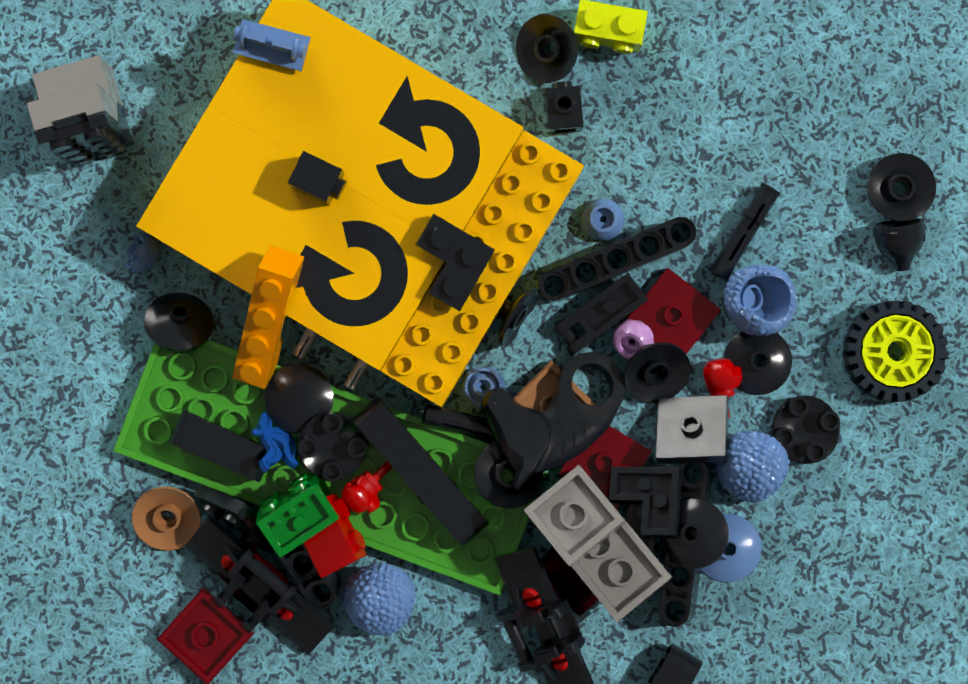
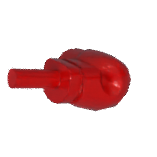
[703,358,742,418]
[341,461,393,514]

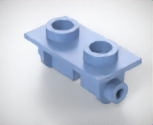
[233,19,311,72]

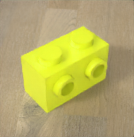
[574,0,648,54]

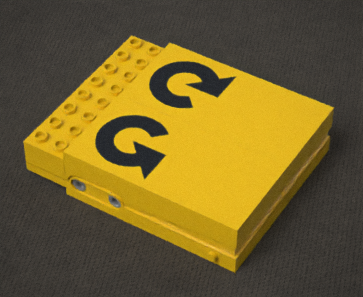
[136,0,584,407]

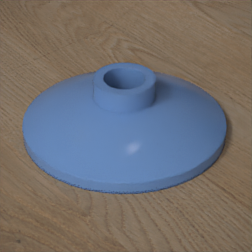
[701,514,761,582]

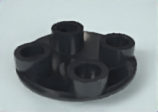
[264,364,334,433]
[772,396,840,464]
[298,412,367,482]

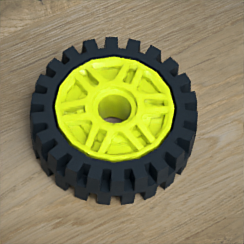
[842,300,949,402]

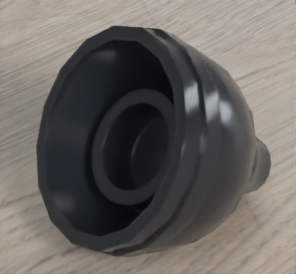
[872,218,926,271]

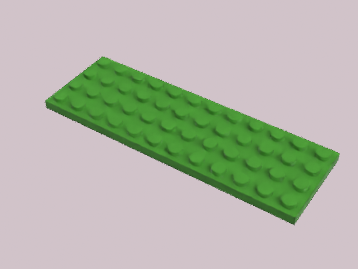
[113,340,546,595]

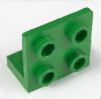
[256,473,340,558]

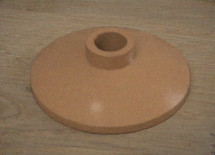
[132,487,201,551]

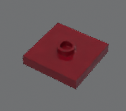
[626,268,721,354]
[558,426,652,510]
[157,587,255,684]

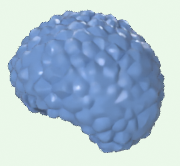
[723,264,797,336]
[714,431,790,503]
[341,563,416,636]

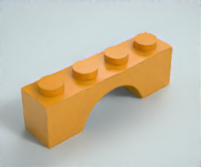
[232,245,304,389]

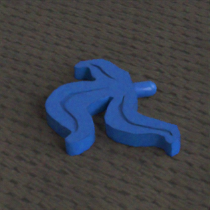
[252,412,299,473]

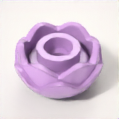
[612,319,654,360]

